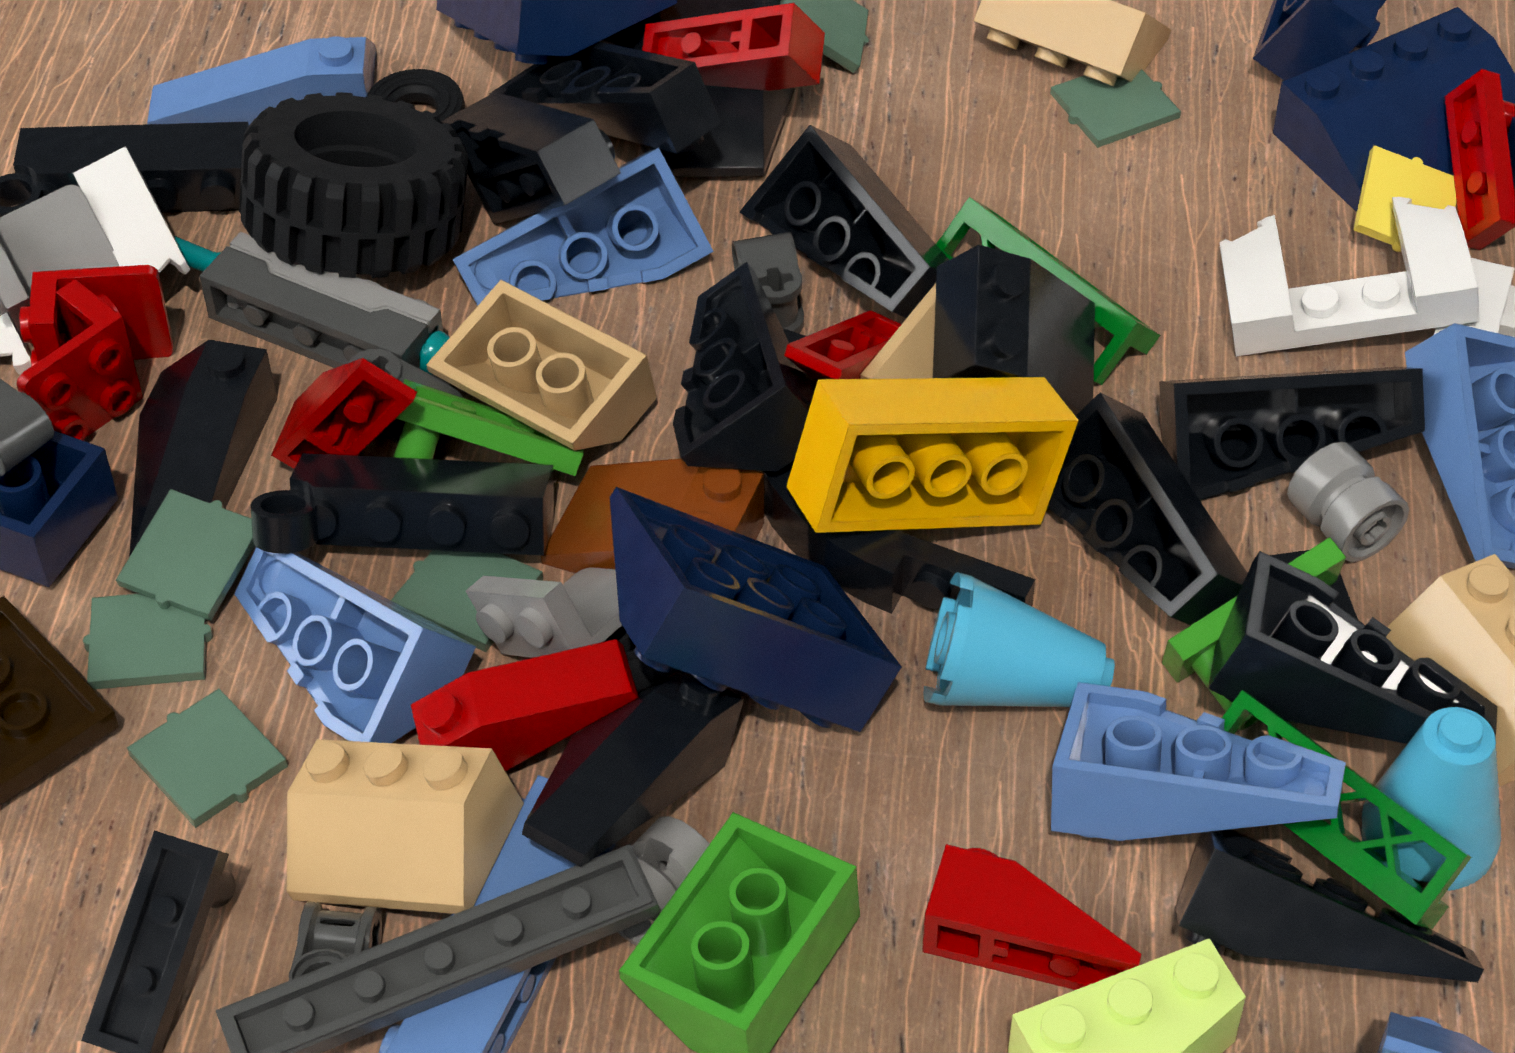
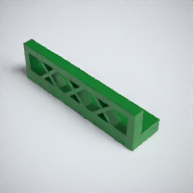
[936,197,1161,385]
[1222,690,1472,929]

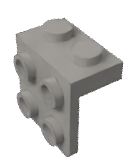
[0,185,119,334]
[465,567,622,658]

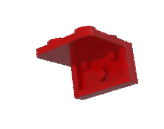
[19,265,173,366]
[17,279,143,441]

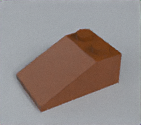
[541,458,764,573]

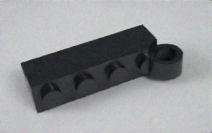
[0,122,249,217]
[251,453,554,556]

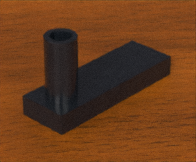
[81,830,236,1053]

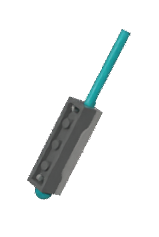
[173,232,450,375]

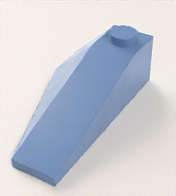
[147,36,376,125]
[452,148,714,306]
[1405,323,1515,569]
[234,547,476,743]
[1051,682,1346,841]

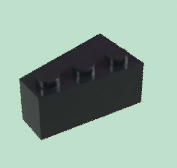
[441,92,621,224]

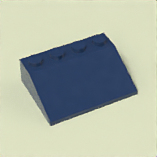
[436,0,677,64]
[1273,7,1515,212]
[610,487,902,732]

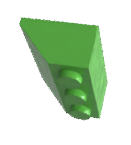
[619,812,860,1053]

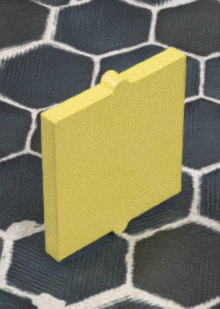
[1353,145,1457,252]

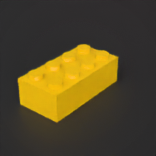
[786,377,1079,533]

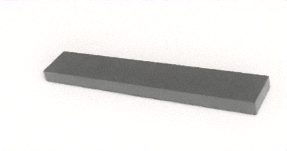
[215,844,659,1053]

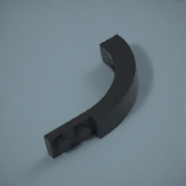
[754,328,1035,614]

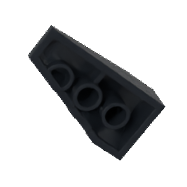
[673,262,814,472]
[129,340,277,557]
[1208,551,1498,744]
[522,671,744,867]
[1176,829,1484,983]

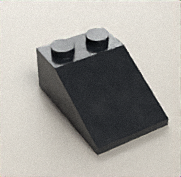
[933,245,1095,416]

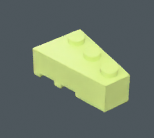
[1008,938,1246,1053]

